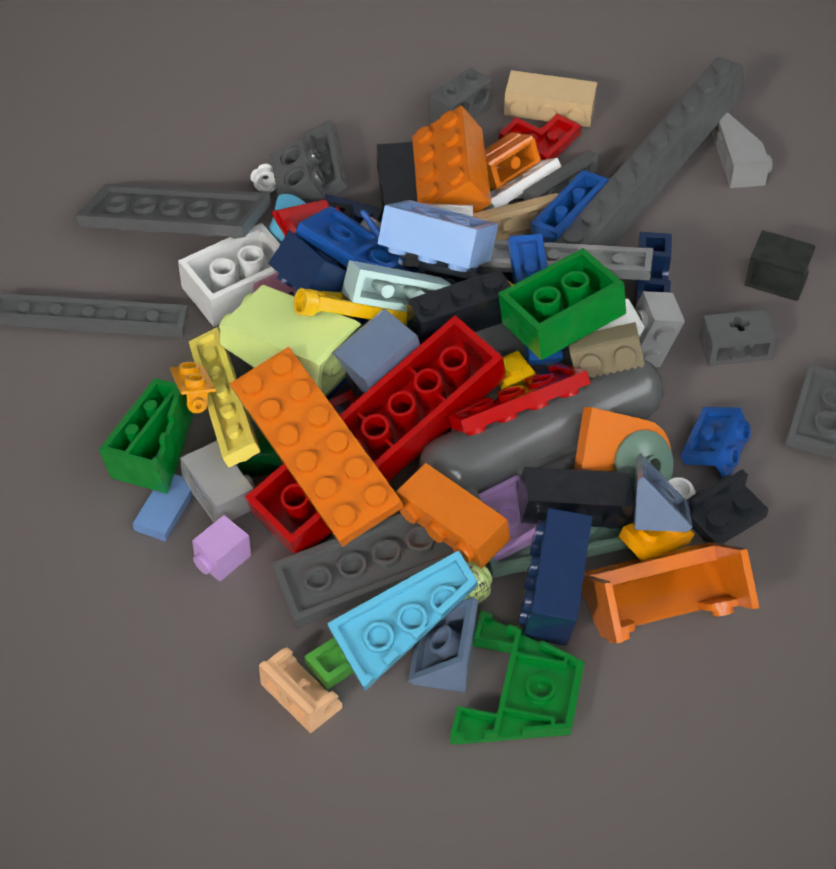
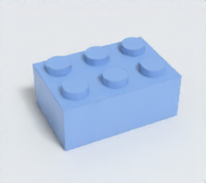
[378,200,499,272]

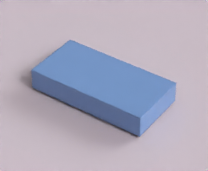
[133,474,193,541]

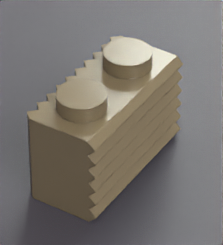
[569,322,645,378]

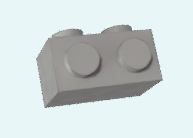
[634,291,685,367]
[180,441,256,523]

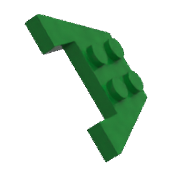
[450,611,585,745]

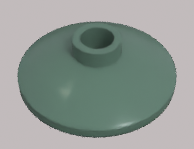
[614,430,673,496]

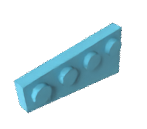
[327,550,478,691]

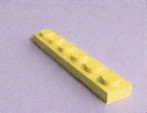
[188,327,261,468]

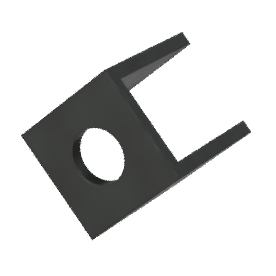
[744,230,816,301]

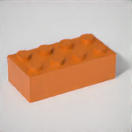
[412,105,492,213]

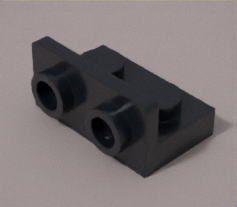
[689,469,769,544]

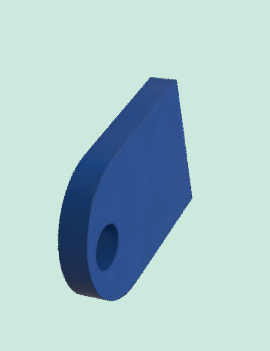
[295,206,399,269]

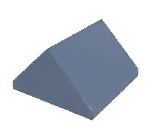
[332,309,420,394]
[633,453,693,532]
[408,597,478,693]

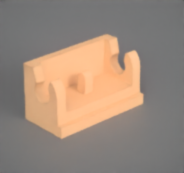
[259,647,342,733]

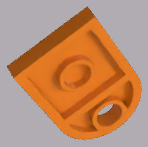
[574,407,671,472]

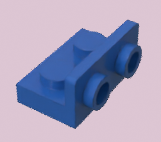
[681,407,751,478]

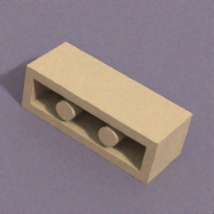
[504,70,597,127]

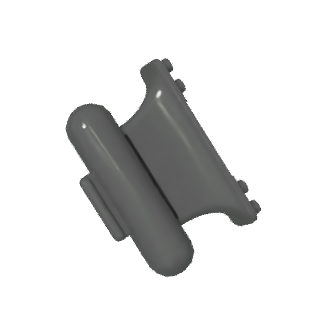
[357,323,664,494]

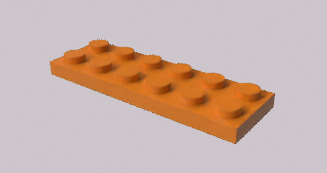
[229,347,403,547]

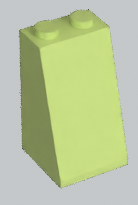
[219,285,361,397]

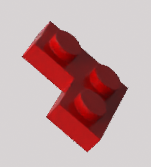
[499,114,582,160]

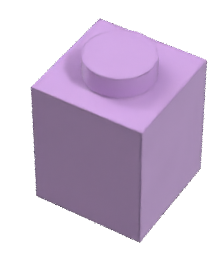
[192,515,251,582]

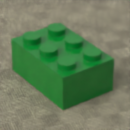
[498,248,626,360]

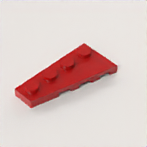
[448,363,591,436]

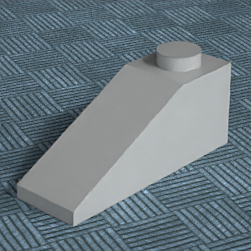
[711,112,772,188]

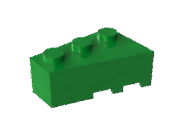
[98,378,194,494]

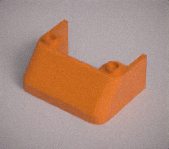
[581,542,760,643]

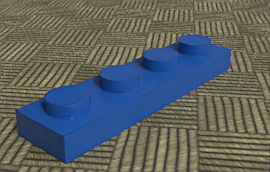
[507,234,563,365]

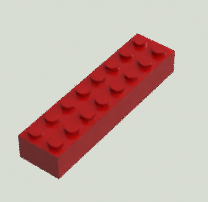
[245,315,506,555]

